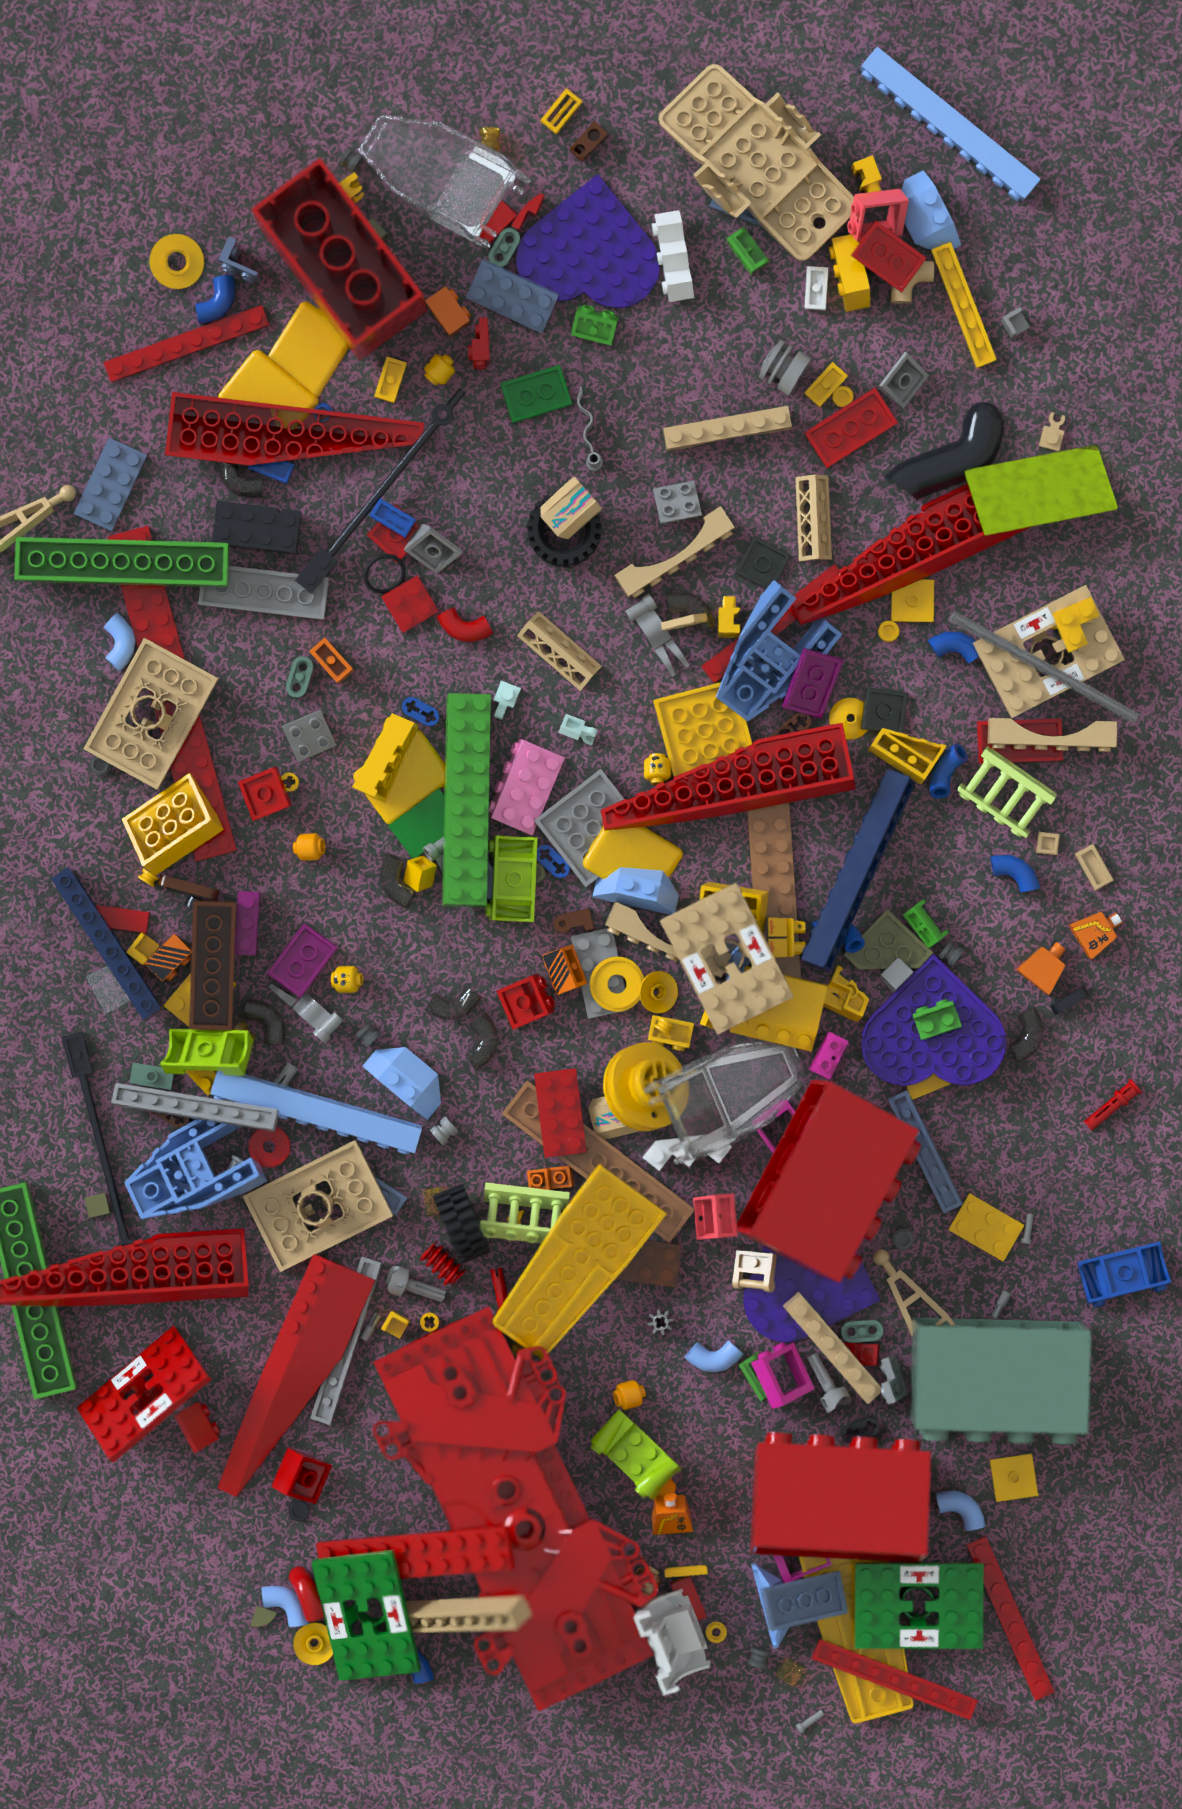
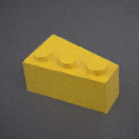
[828,234,870,312]
[868,728,947,785]

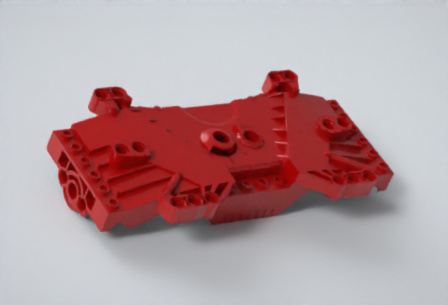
[372,1306,658,1711]

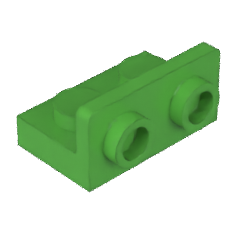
[571,305,619,346]
[912,999,962,1041]

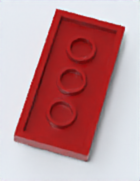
[804,388,898,469]
[977,718,1063,764]
[534,1068,587,1158]

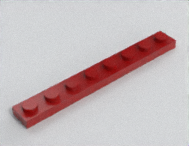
[103,305,269,383]
[701,564,839,683]
[966,1536,1054,1701]
[812,1638,978,1720]

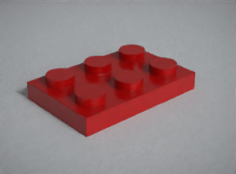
[850,221,926,293]

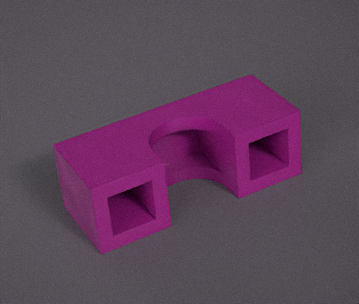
[234,891,261,956]

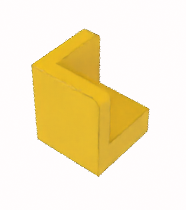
[403,855,437,892]
[126,932,159,966]
[381,1310,410,1339]

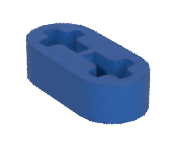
[402,697,439,727]
[537,845,570,878]

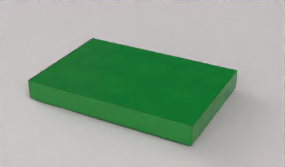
[500,364,573,424]
[388,788,444,859]

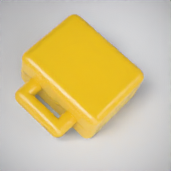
[268,301,349,397]
[218,350,319,430]
[353,729,445,825]
[582,826,683,879]

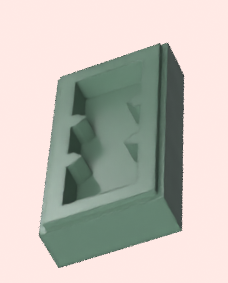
[129,1063,174,1090]

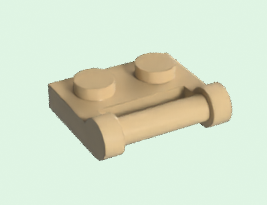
[732,1250,777,1292]

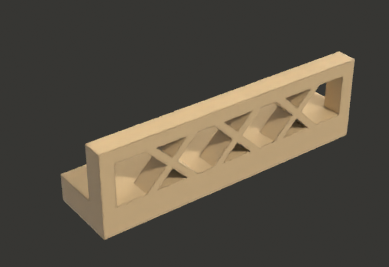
[796,474,832,561]
[517,611,602,691]

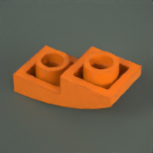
[527,1166,574,1190]

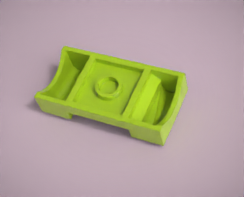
[485,835,538,922]
[160,1029,254,1076]
[590,1409,682,1500]

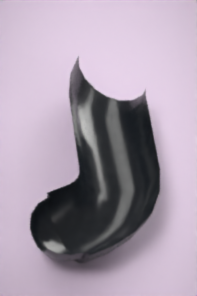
[884,402,1004,501]

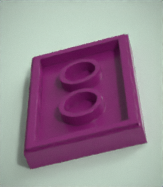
[782,648,844,719]
[266,923,338,999]

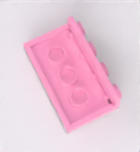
[488,739,565,836]

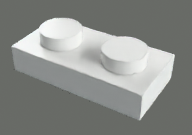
[804,266,828,311]

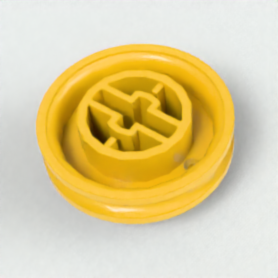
[603,1042,688,1131]

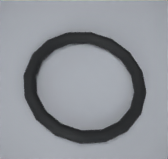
[364,554,406,594]

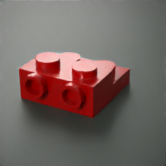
[468,317,490,370]
[496,973,555,1030]

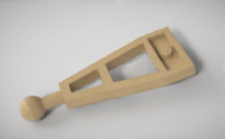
[0,485,76,553]
[873,1249,955,1336]

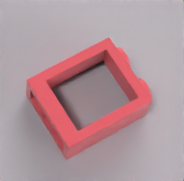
[847,189,909,241]
[693,1194,738,1240]

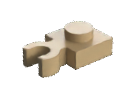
[1038,412,1065,452]

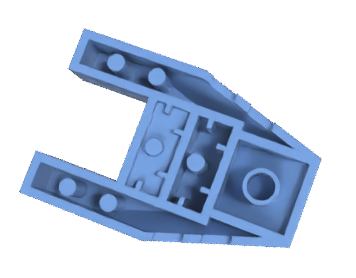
[716,580,842,721]
[124,1119,267,1220]

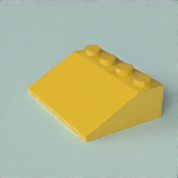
[122,773,224,876]
[729,965,828,1052]

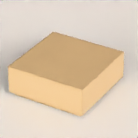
[1036,832,1060,855]

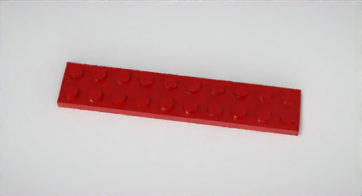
[316,1525,515,1579]

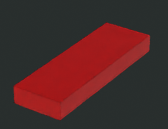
[96,905,150,933]

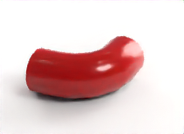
[436,607,493,643]
[289,1566,324,1622]

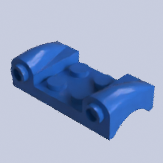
[1077,1242,1171,1308]

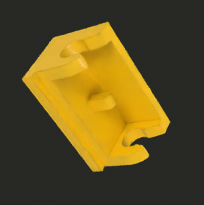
[339,172,364,203]

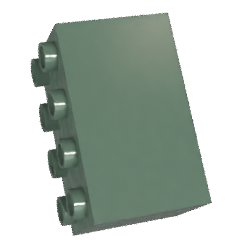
[910,1317,1091,1444]

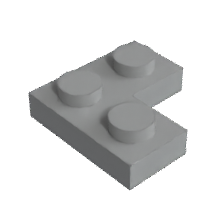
[881,1354,908,1404]

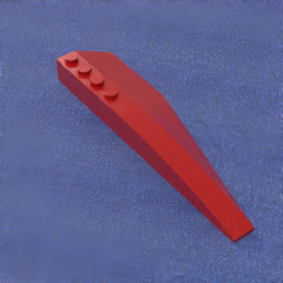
[165,392,424,465]
[791,484,1031,625]
[601,722,856,831]
[0,1228,249,1306]
[218,1254,376,1497]

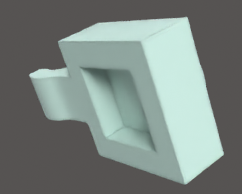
[494,681,521,720]
[558,714,598,745]

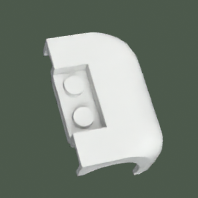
[634,1588,711,1695]

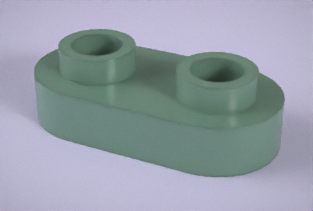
[489,228,520,268]
[286,656,314,698]
[841,1320,883,1343]

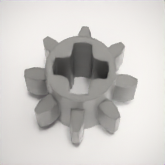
[647,1308,673,1335]

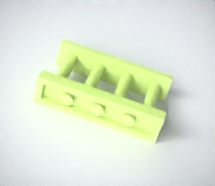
[957,746,1057,838]
[480,1183,570,1243]

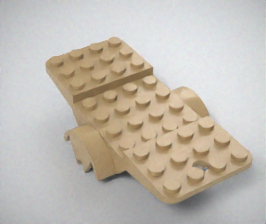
[658,64,854,261]

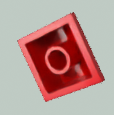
[174,1401,221,1453]
[271,1448,332,1504]

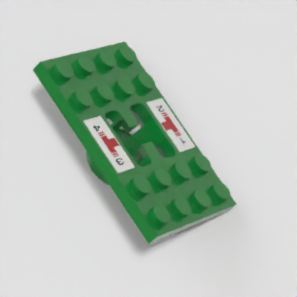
[311,1550,421,1681]
[855,1562,984,1649]

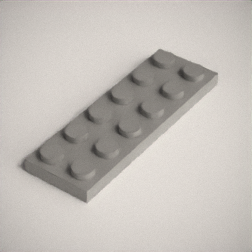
[198,566,329,620]

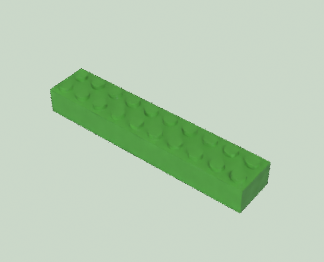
[14,537,230,588]
[442,693,491,908]
[0,1182,78,1399]

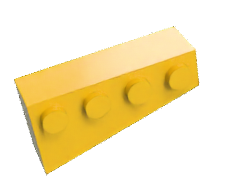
[352,713,419,803]

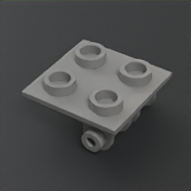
[653,481,702,525]
[282,709,336,762]

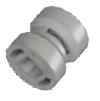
[430,1116,459,1145]

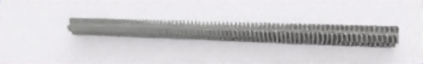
[948,612,1139,724]

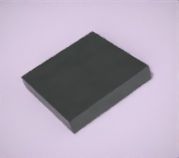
[734,535,791,589]
[861,687,908,733]

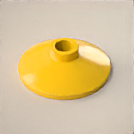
[829,698,868,740]
[639,971,678,1013]
[293,1622,333,1665]

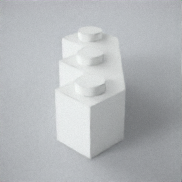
[652,210,694,302]
[643,1134,732,1171]

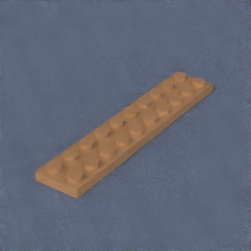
[747,803,801,979]
[502,1080,695,1243]

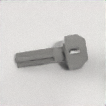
[386,1266,446,1302]
[807,1353,852,1414]

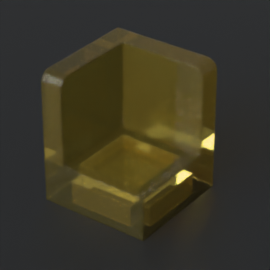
[422,1186,445,1216]

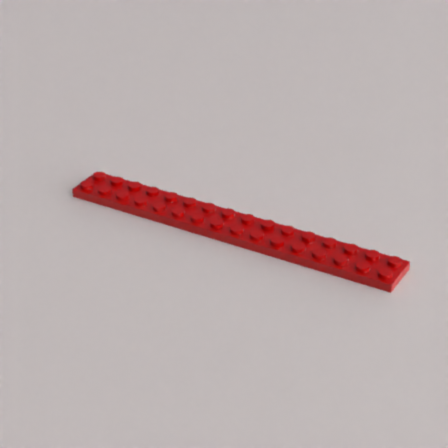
[107,526,237,862]

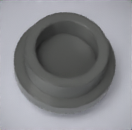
[90,756,111,776]
[892,1229,914,1250]

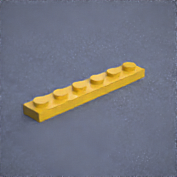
[931,242,997,368]

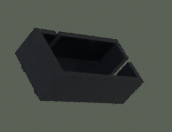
[212,501,302,555]

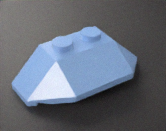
[902,170,961,250]
[592,867,679,915]
[363,1047,441,1120]
[751,1563,789,1649]

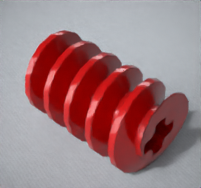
[420,1240,467,1286]

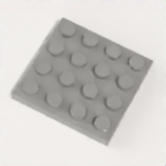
[534,769,624,887]

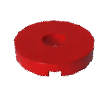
[248,1127,291,1168]

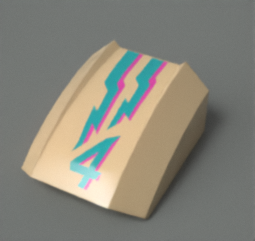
[540,477,602,539]
[588,1096,638,1140]

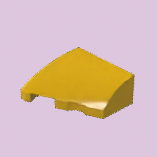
[823,965,869,1022]

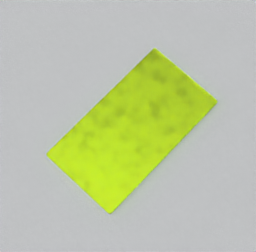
[965,445,1118,535]

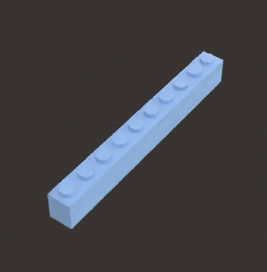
[860,47,1040,202]
[211,1071,422,1154]

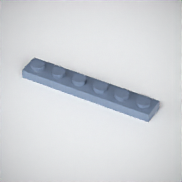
[888,1089,964,1213]

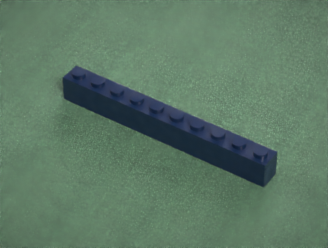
[801,769,915,973]

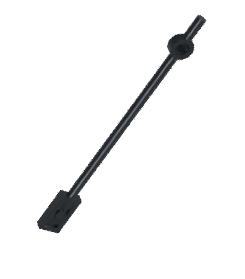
[295,388,466,594]
[61,1032,134,1246]

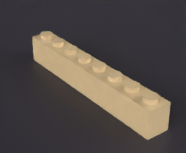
[406,1596,532,1633]

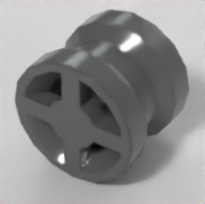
[338,147,364,173]
[938,940,964,966]
[355,1022,381,1048]
[747,1647,771,1669]

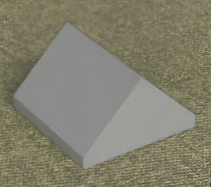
[878,352,929,409]
[404,523,463,574]

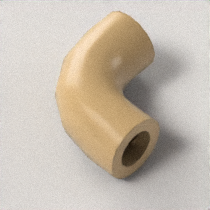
[891,261,934,304]

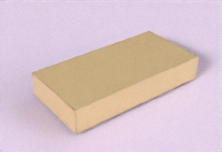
[661,613,707,631]
[1075,844,1114,891]

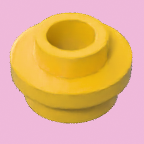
[706,1621,727,1643]

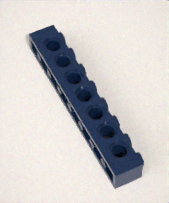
[51,867,164,1021]

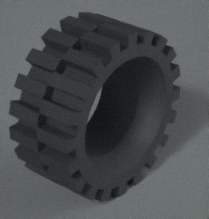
[527,491,601,567]
[433,1183,491,1264]

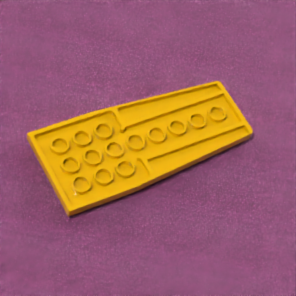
[493,1164,666,1359]
[799,1557,913,1723]

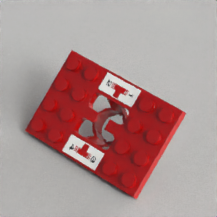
[77,1325,211,1463]

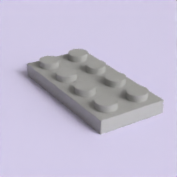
[571,928,629,1019]

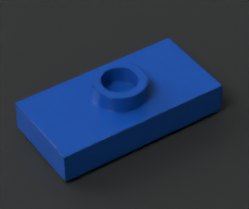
[248,461,295,484]
[369,498,416,538]

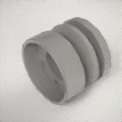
[758,340,812,396]

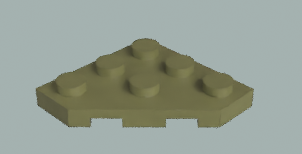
[844,909,933,970]

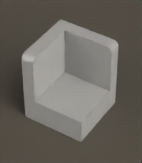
[1001,307,1030,339]
[879,958,913,993]

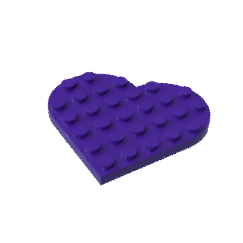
[516,174,659,308]
[861,954,1006,1086]
[743,1246,880,1342]

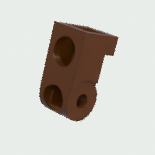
[569,121,609,162]
[553,908,594,933]

